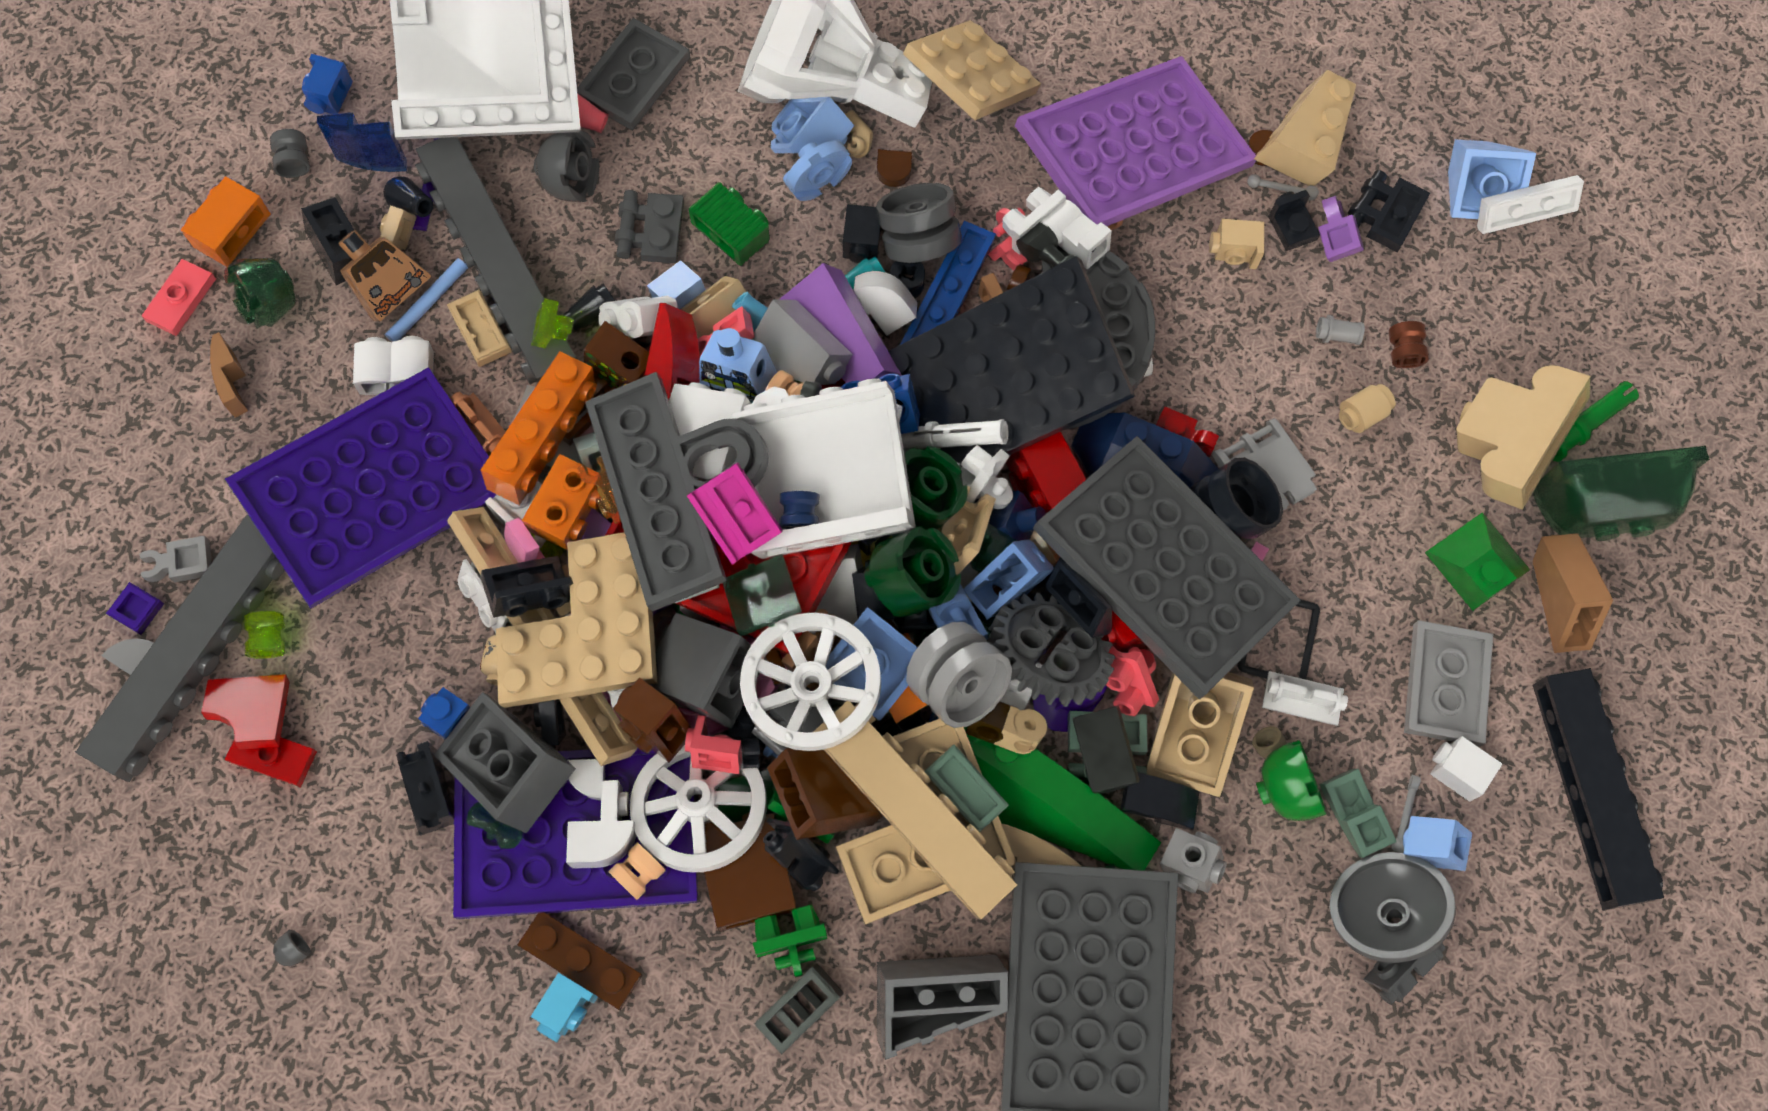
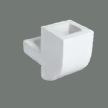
[854,271,917,336]
[566,780,637,868]

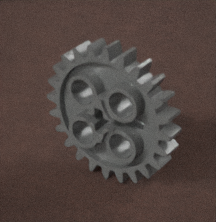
[988,593,1115,707]

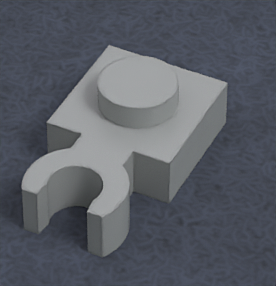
[139,536,212,583]

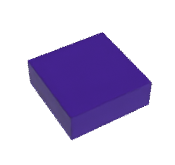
[106,582,164,635]

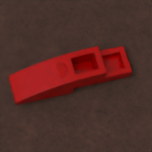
[645,303,700,400]

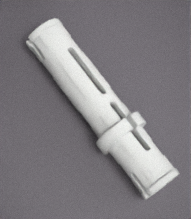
[901,419,1009,449]

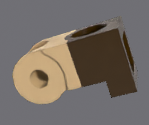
[965,701,1047,754]

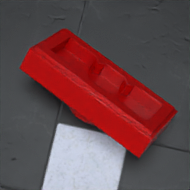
[224,738,317,788]

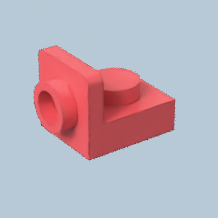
[685,715,742,774]

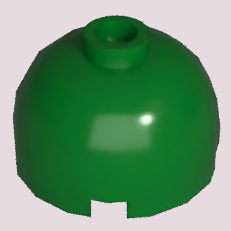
[1256,740,1327,821]

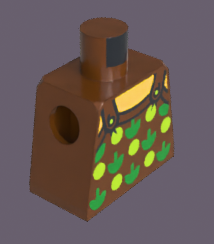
[584,321,649,388]

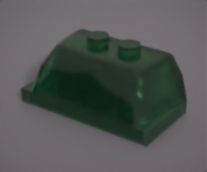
[1533,446,1710,541]

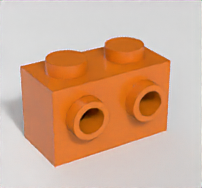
[181,176,271,267]
[522,454,606,550]

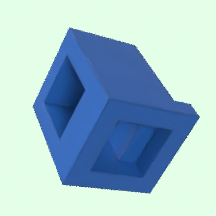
[302,54,353,115]
[418,687,470,740]

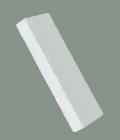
[1477,175,1584,234]

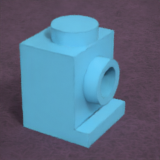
[531,972,598,1042]

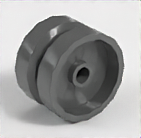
[876,183,962,263]

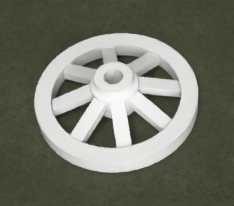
[740,613,881,751]
[630,745,767,872]

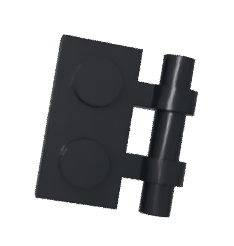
[1348,170,1430,252]

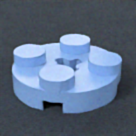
[783,139,852,201]

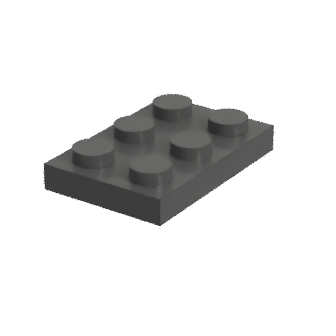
[577,18,690,131]

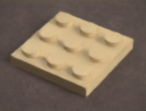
[903,20,1041,120]

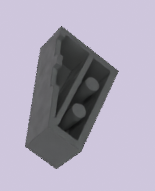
[877,954,1008,1060]

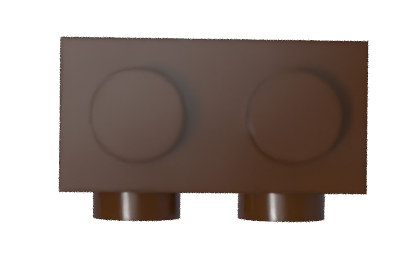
[613,677,691,763]

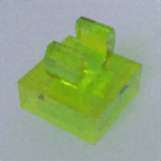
[531,298,574,349]

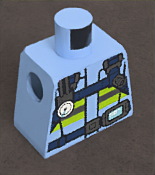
[699,328,777,404]

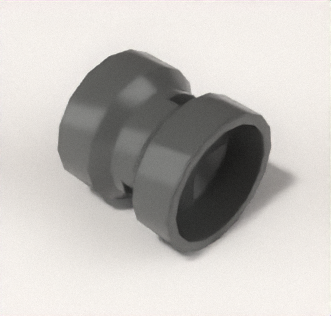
[270,129,310,178]

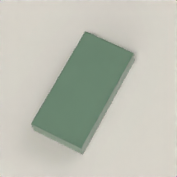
[924,744,1009,832]

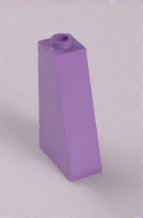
[779,263,902,383]

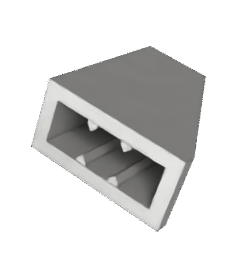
[751,299,853,385]

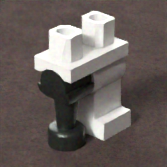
[1003,187,1112,269]

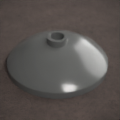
[1330,852,1456,963]

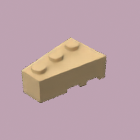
[1254,70,1356,186]

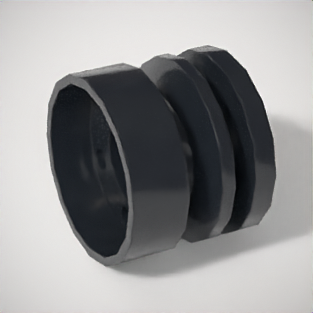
[1189,457,1283,544]

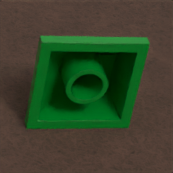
[1425,512,1530,611]

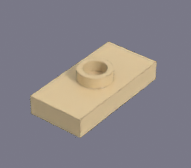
[447,289,512,368]

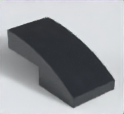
[1120,772,1200,830]

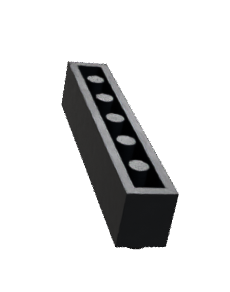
[1532,668,1664,911]

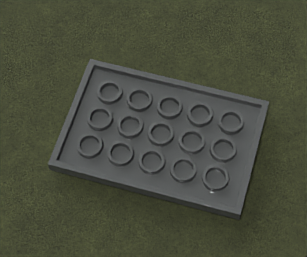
[1033,436,1301,700]
[1000,862,1178,1111]

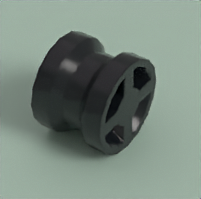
[890,261,925,299]

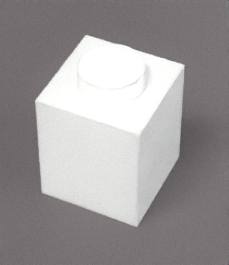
[1430,736,1502,802]

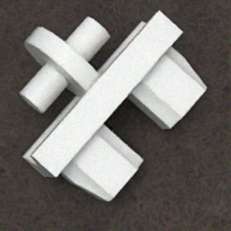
[961,445,1013,509]

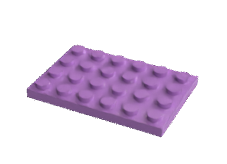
[1015,56,1256,226]

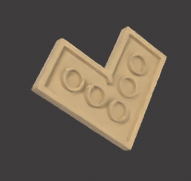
[496,532,658,708]
[836,719,1016,924]

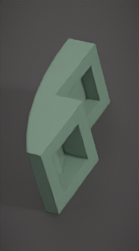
[1319,769,1397,858]

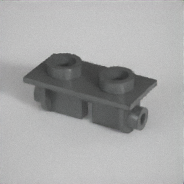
[1363,943,1446,1005]

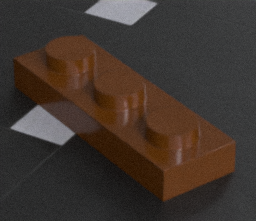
[517,912,642,1010]

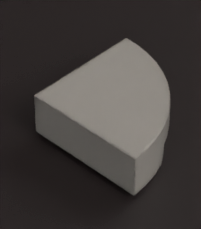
[101,639,153,675]

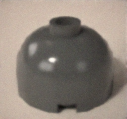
[534,130,600,202]

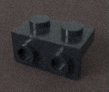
[480,556,574,618]

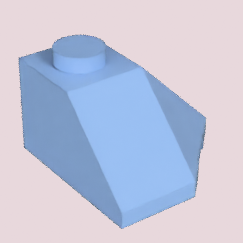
[771,97,855,153]
[1448,139,1536,219]

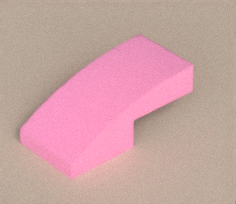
[504,517,545,563]

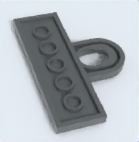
[585,372,769,611]

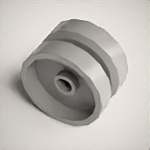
[906,622,1012,728]

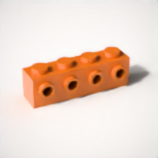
[481,351,597,506]

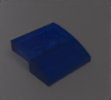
[317,113,407,172]

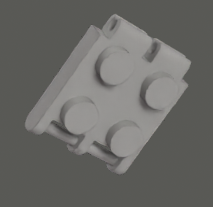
[1212,418,1317,510]

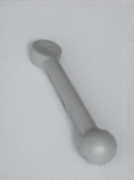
[1247,174,1319,200]
[1391,775,1421,853]

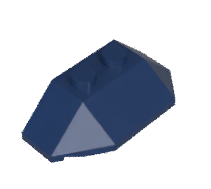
[1071,412,1218,487]

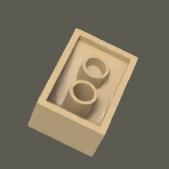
[1146,672,1254,797]

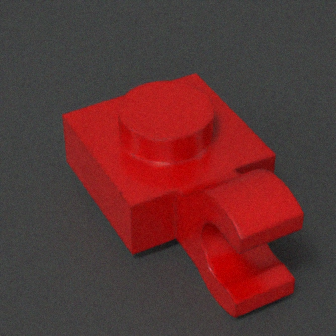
[1156,406,1219,457]

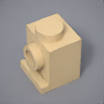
[1209,219,1264,269]

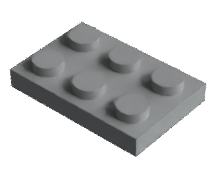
[1404,620,1493,747]

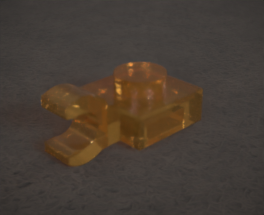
[578,456,621,524]

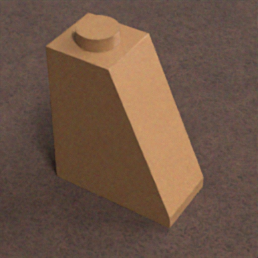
[1533,533,1613,653]

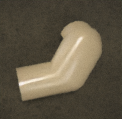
[845,110,873,158]

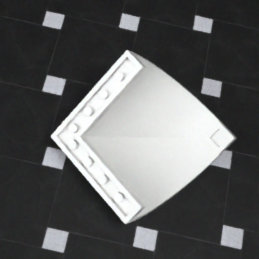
[390,0,581,140]

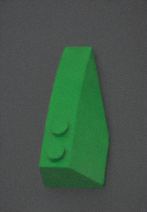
[964,727,1161,870]

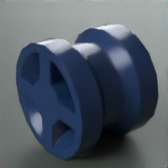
[779,491,820,529]

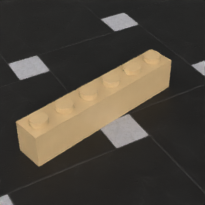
[813,701,1017,920]

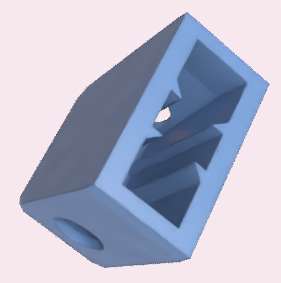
[964,539,1054,620]

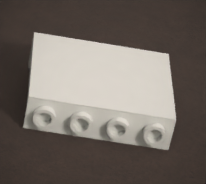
[731,379,916,559]

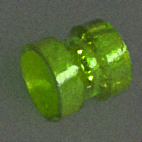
[244,611,286,659]

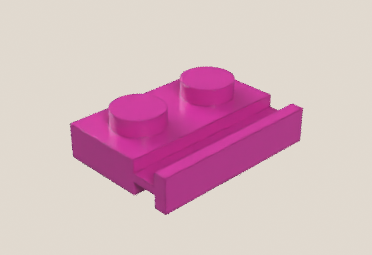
[687,462,783,564]

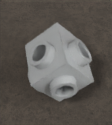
[1160,828,1227,893]

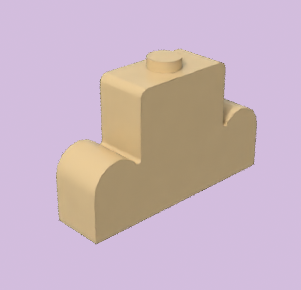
[1456,365,1590,510]

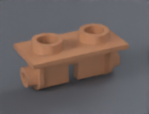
[450,392,506,456]

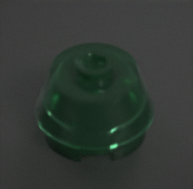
[224,258,296,329]

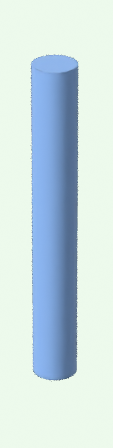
[385,258,468,342]

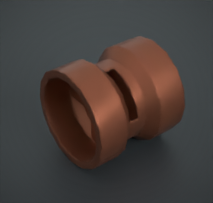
[1388,321,1429,368]

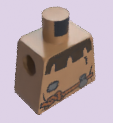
[338,230,432,322]

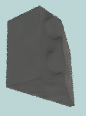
[434,692,576,833]

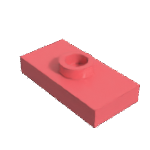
[142,259,216,336]

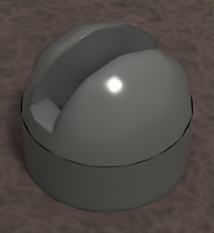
[273,929,311,966]

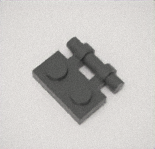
[614,190,684,263]

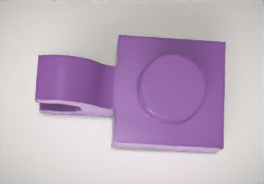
[1318,196,1364,262]

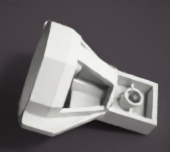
[738,0,932,128]

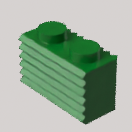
[688,182,770,266]

